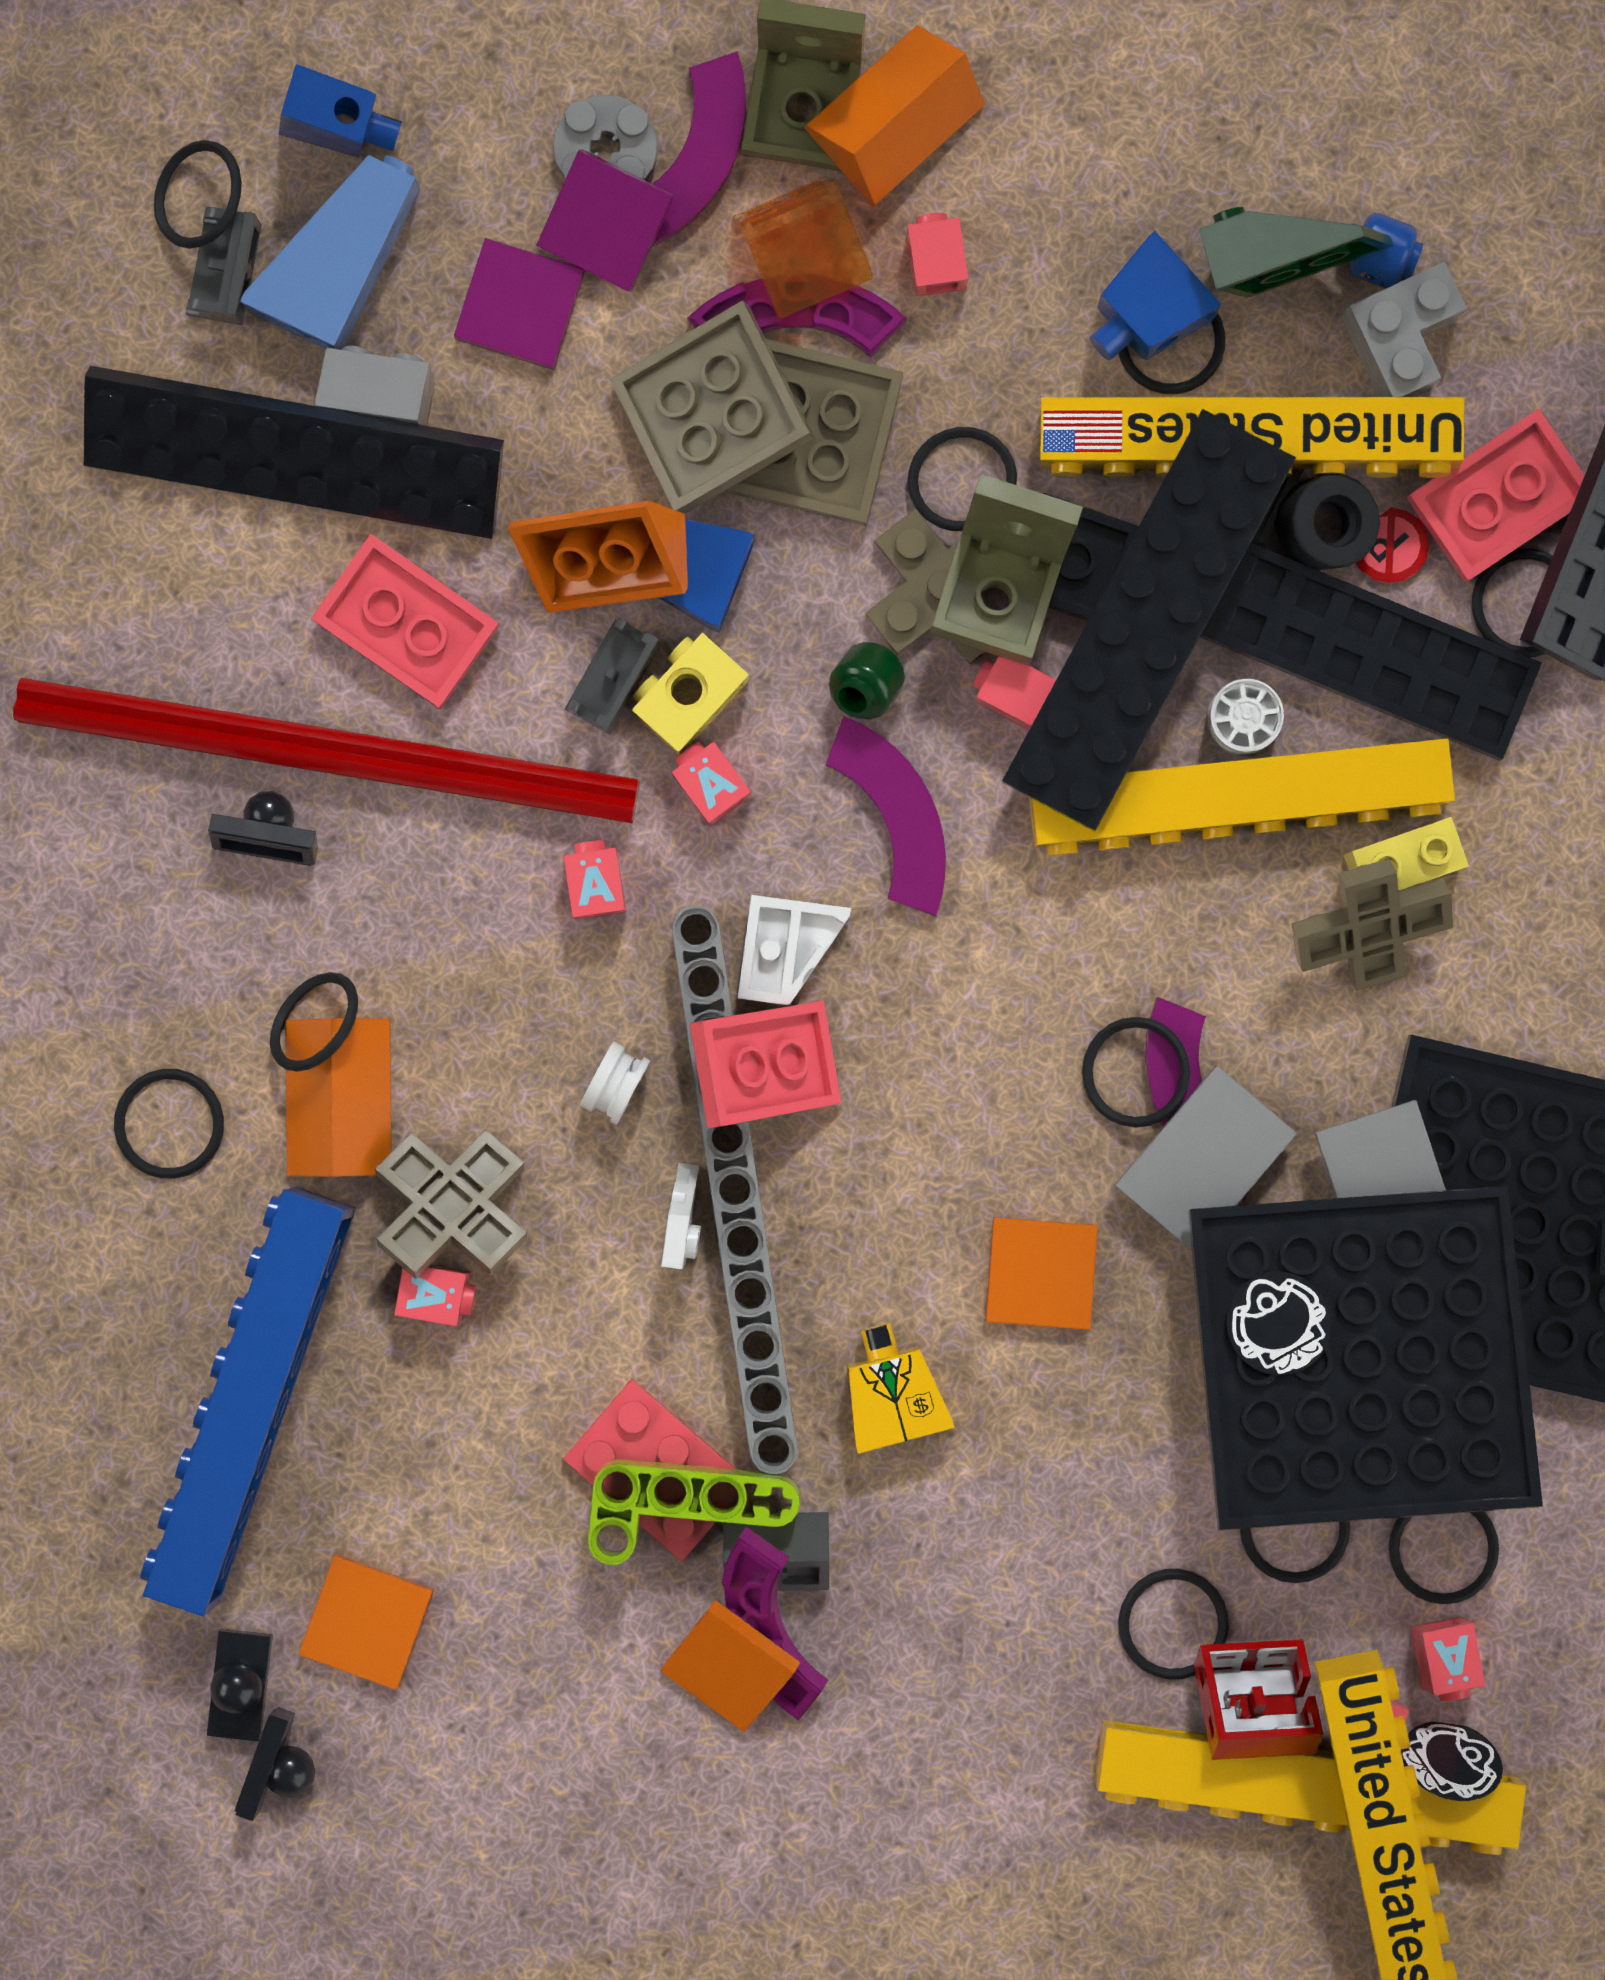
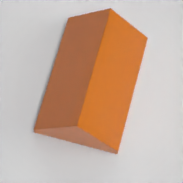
[804,25,985,207]
[508,500,688,613]
[286,1018,392,1177]

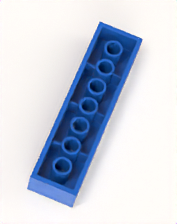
[140,1187,356,1617]

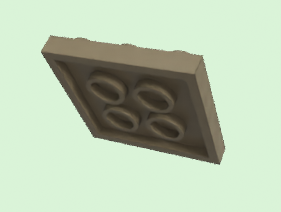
[610,300,815,514]
[724,338,904,526]

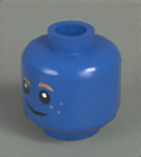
[1348,213,1423,289]

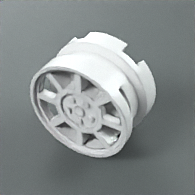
[1207,679,1284,755]
[579,1041,651,1125]

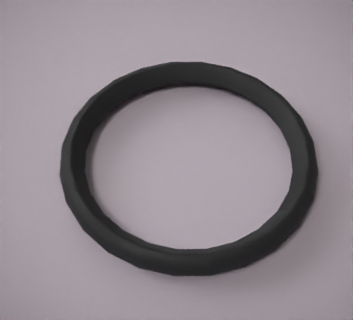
[154,140,242,249]
[1118,313,1225,394]
[907,427,1017,532]
[1472,548,1553,657]
[270,972,358,1072]
[1082,1017,1190,1128]
[114,1069,224,1179]
[1388,1511,1499,1604]
[1240,1521,1350,1583]
[1118,1569,1229,1680]

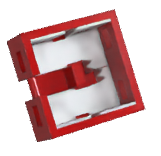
[1194,1639,1324,1760]

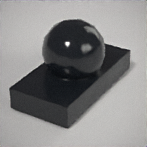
[208,791,318,866]
[207,1629,273,1742]
[234,1707,315,1821]

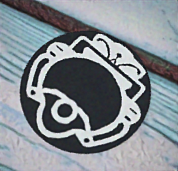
[1227,1271,1331,1375]
[1401,1721,1503,1801]

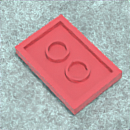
[1407,408,1585,584]
[311,533,500,710]
[689,1001,842,1128]
[563,1379,749,1562]

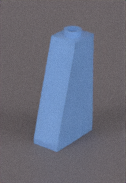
[240,155,421,350]

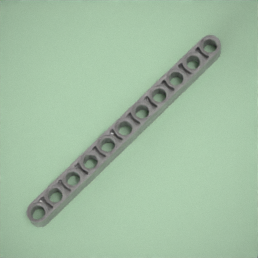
[672,906,797,1475]

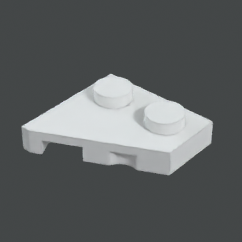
[737,895,851,1006]
[661,1163,701,1269]

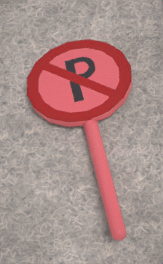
[1356,507,1429,584]

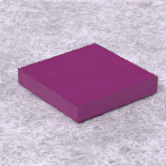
[536,149,675,292]
[454,238,585,371]

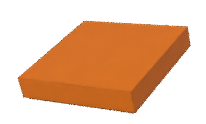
[985,1217,1098,1330]
[298,1553,434,1690]
[660,1600,800,1732]

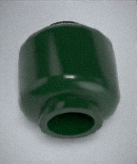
[828,642,905,720]

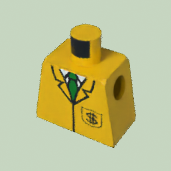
[848,1323,955,1454]

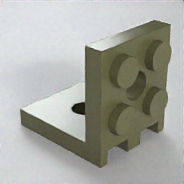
[742,0,866,171]
[929,474,1083,665]

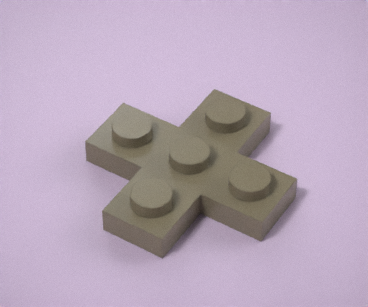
[865,508,995,664]
[1292,858,1453,991]
[375,1130,527,1279]

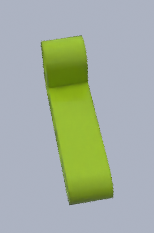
[588,1459,800,1565]

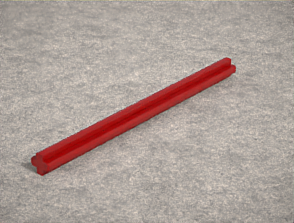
[13,678,640,823]

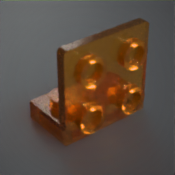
[732,176,873,318]

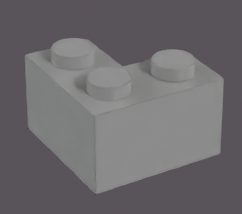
[1341,262,1467,397]

